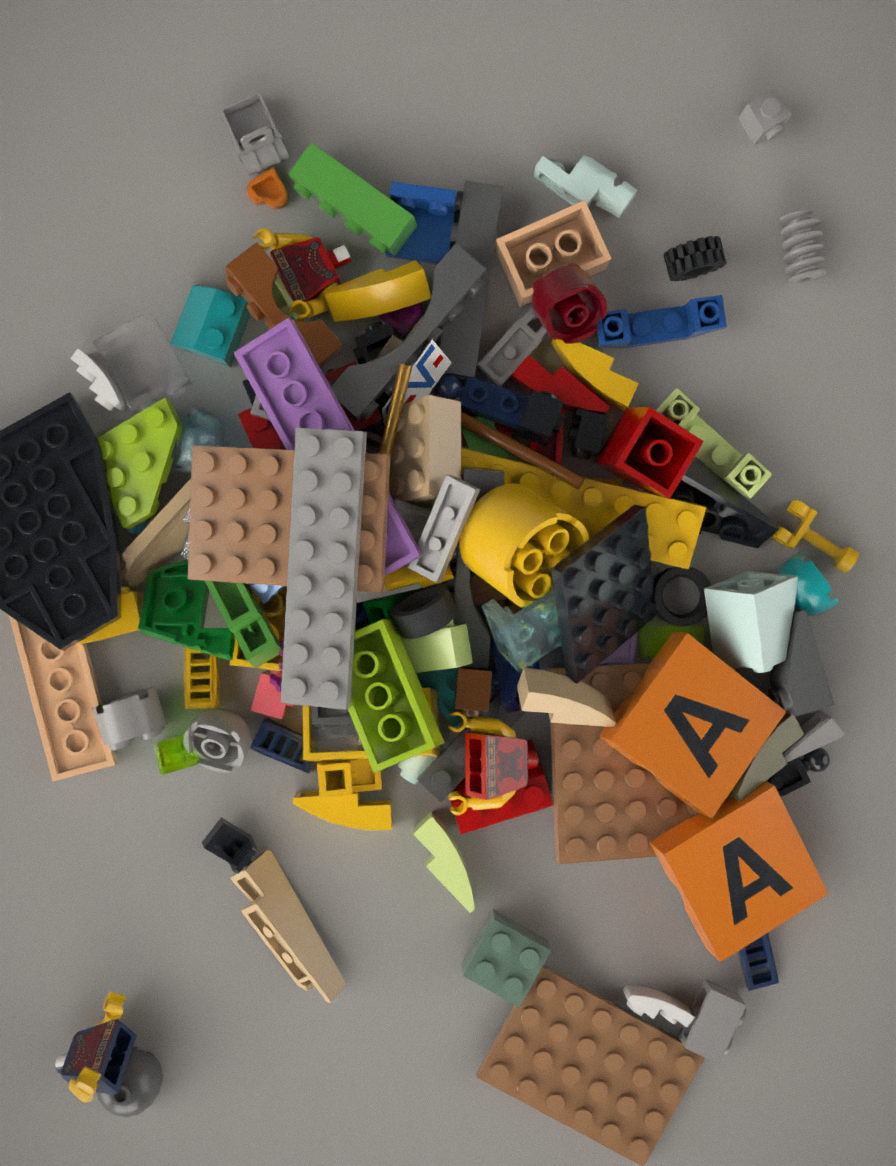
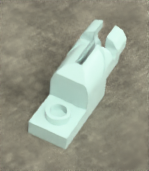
[533,155,638,218]

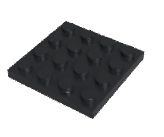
[551,504,656,684]

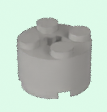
[92,686,168,751]

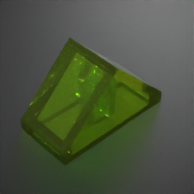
[153,733,201,775]

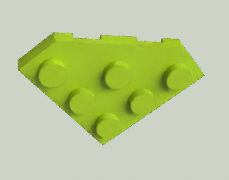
[98,398,183,529]

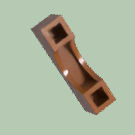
[225,242,343,369]

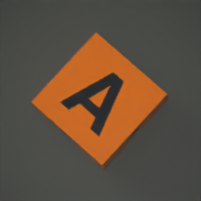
[599,632,786,819]
[650,781,828,962]

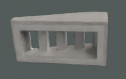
[782,710,845,762]

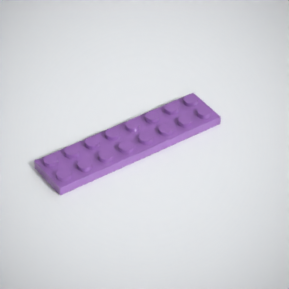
[234,317,423,576]

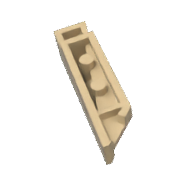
[120,479,191,587]

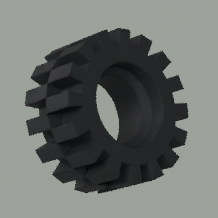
[664,236,727,281]

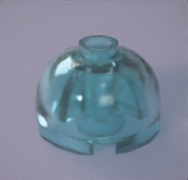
[173,407,229,474]

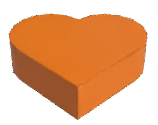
[247,167,289,210]

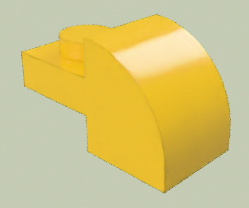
[317,759,382,798]

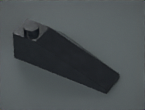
[643,458,778,549]

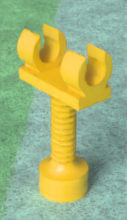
[771,499,860,573]

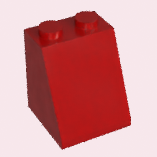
[594,407,704,499]

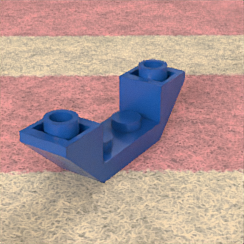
[596,295,727,348]

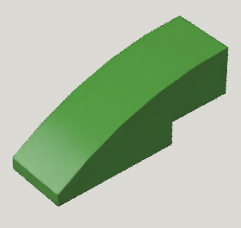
[205,581,282,668]

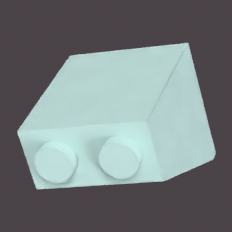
[704,571,798,673]

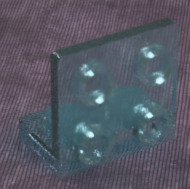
[482,589,562,672]

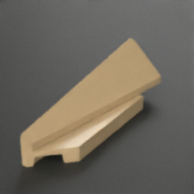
[230,850,346,1003]

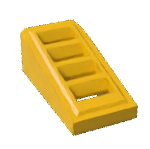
[184,647,221,709]

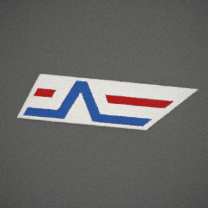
[382,340,452,424]

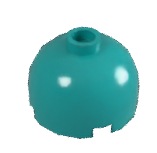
[778,551,839,616]

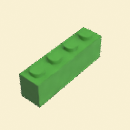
[289,142,418,256]

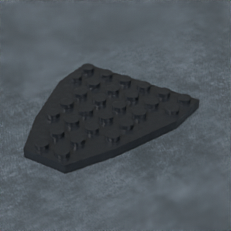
[0,392,121,651]

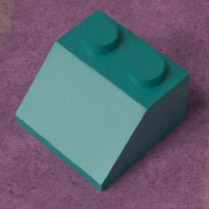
[170,285,251,368]

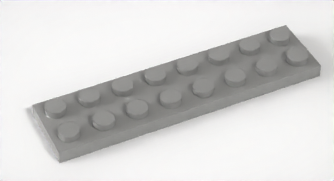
[281,428,367,710]

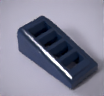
[250,717,315,774]
[737,933,779,991]

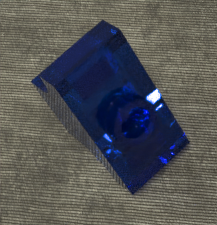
[491,639,540,713]

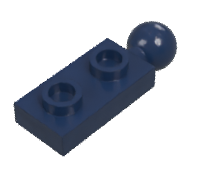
[436,374,530,430]

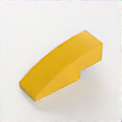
[323,260,432,322]
[551,339,639,411]
[293,791,393,830]

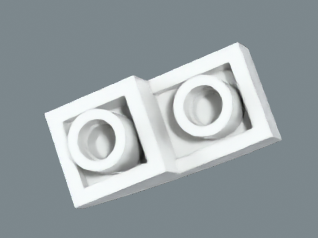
[70,349,127,412]
[623,985,695,1027]

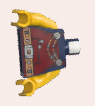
[55,991,137,1103]

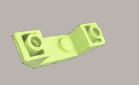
[656,388,772,499]

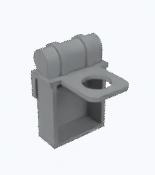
[219,90,289,176]

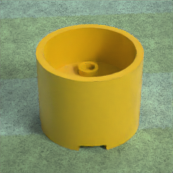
[459,484,589,610]

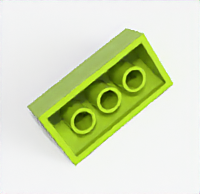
[348,619,444,773]

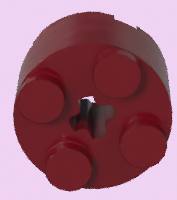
[532,263,608,344]

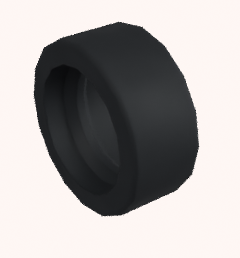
[653,567,711,626]
[390,584,458,639]

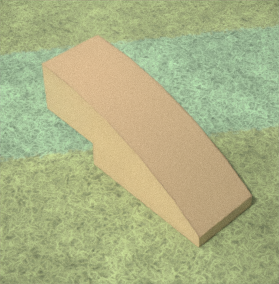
[517,668,616,727]

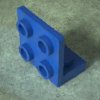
[385,182,456,264]

